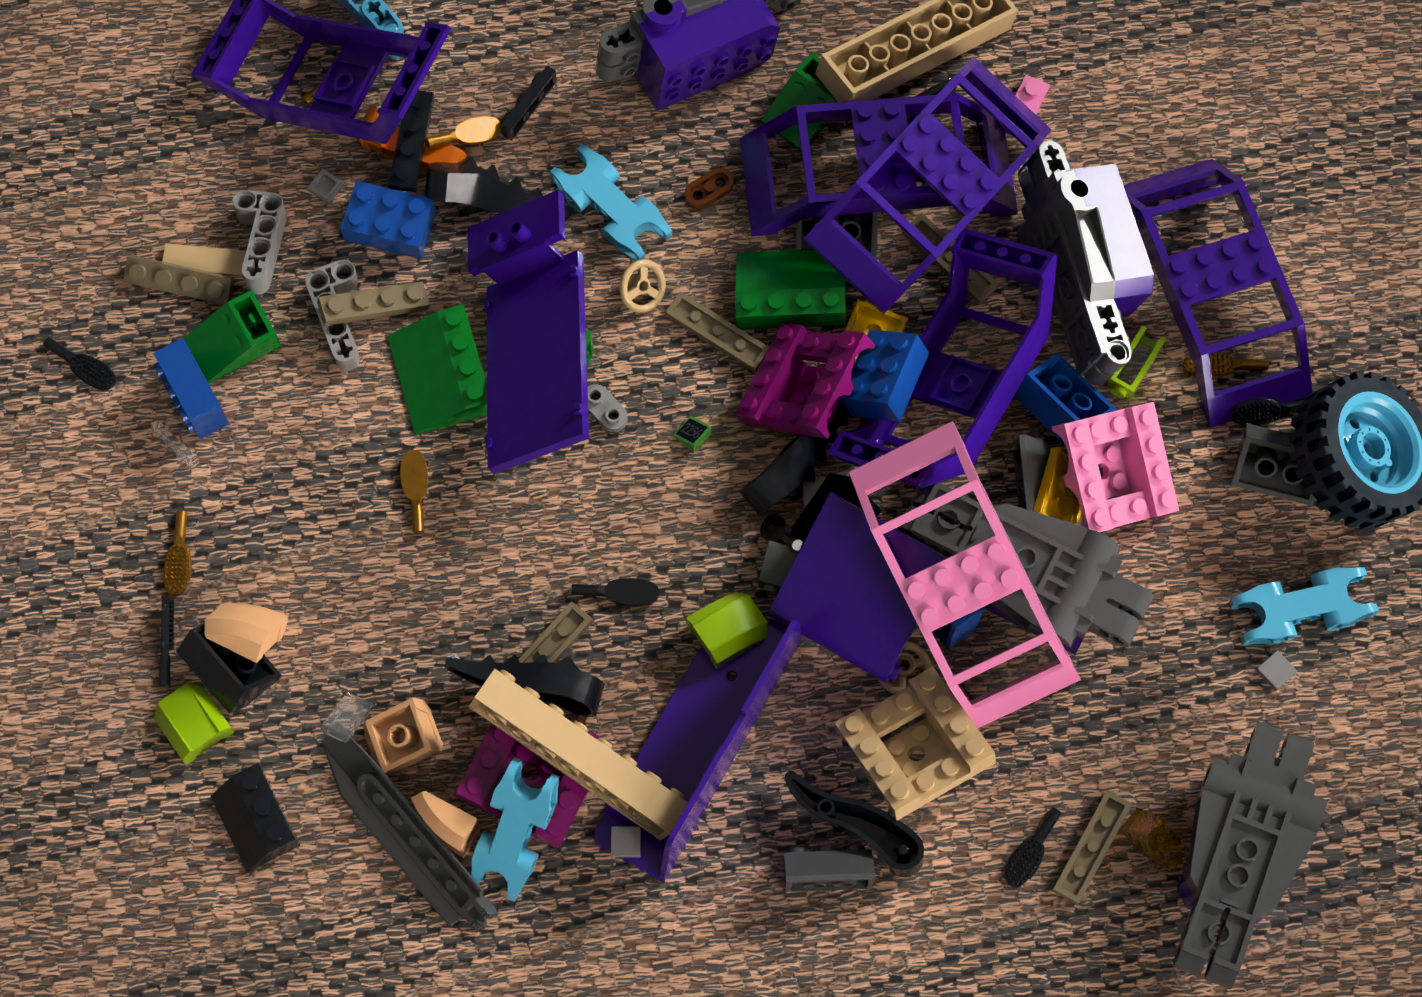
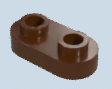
[685,167,734,210]

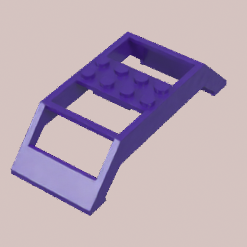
[191,0,451,144]
[803,57,1052,314]
[740,93,1018,237]
[1123,159,1313,428]
[828,228,1057,488]

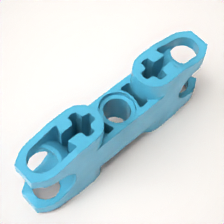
[335,0,404,60]
[549,144,672,261]
[1229,567,1379,645]
[471,757,559,902]

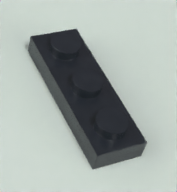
[501,66,557,141]

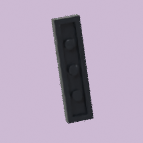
[388,90,435,192]

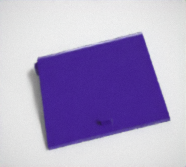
[769,492,947,684]

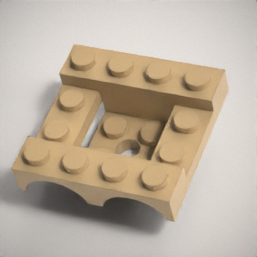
[835,667,996,821]

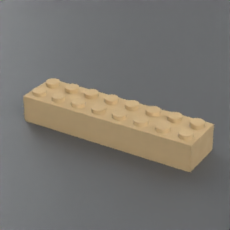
[815,0,1018,102]
[468,669,688,841]

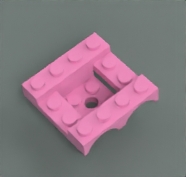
[1052,402,1179,532]

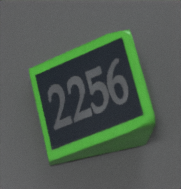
[673,416,712,453]

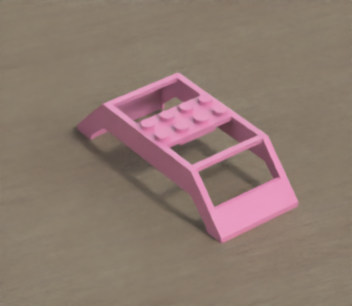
[849,421,1081,728]

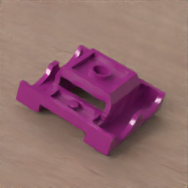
[734,322,875,439]
[454,724,612,849]

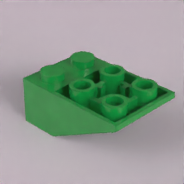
[761,52,838,151]
[184,290,281,383]

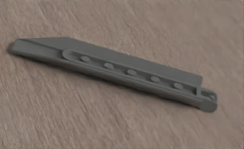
[322,723,497,931]

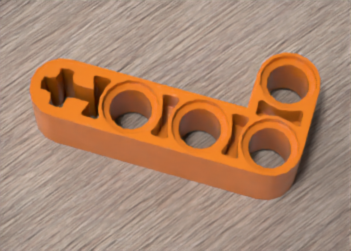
[359,107,467,171]

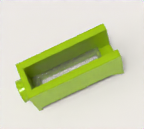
[1107,325,1166,400]

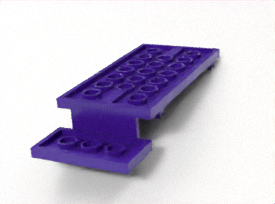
[468,190,589,474]

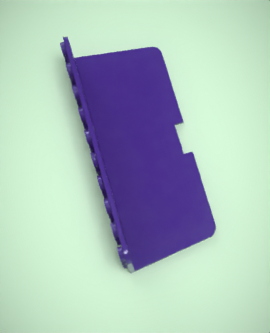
[594,615,803,883]

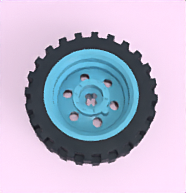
[1289,372,1422,529]

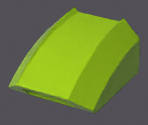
[686,592,768,670]
[154,683,234,765]

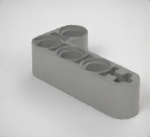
[233,190,287,295]
[305,260,360,371]

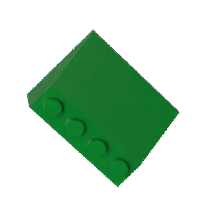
[735,250,847,329]
[387,304,487,435]

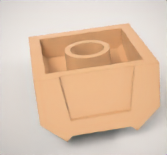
[205,603,288,663]
[364,697,443,774]
[411,791,481,858]

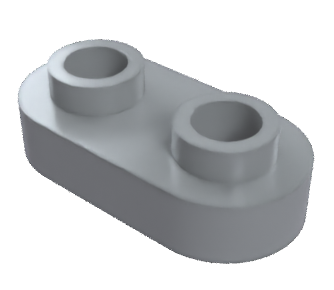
[587,384,628,432]

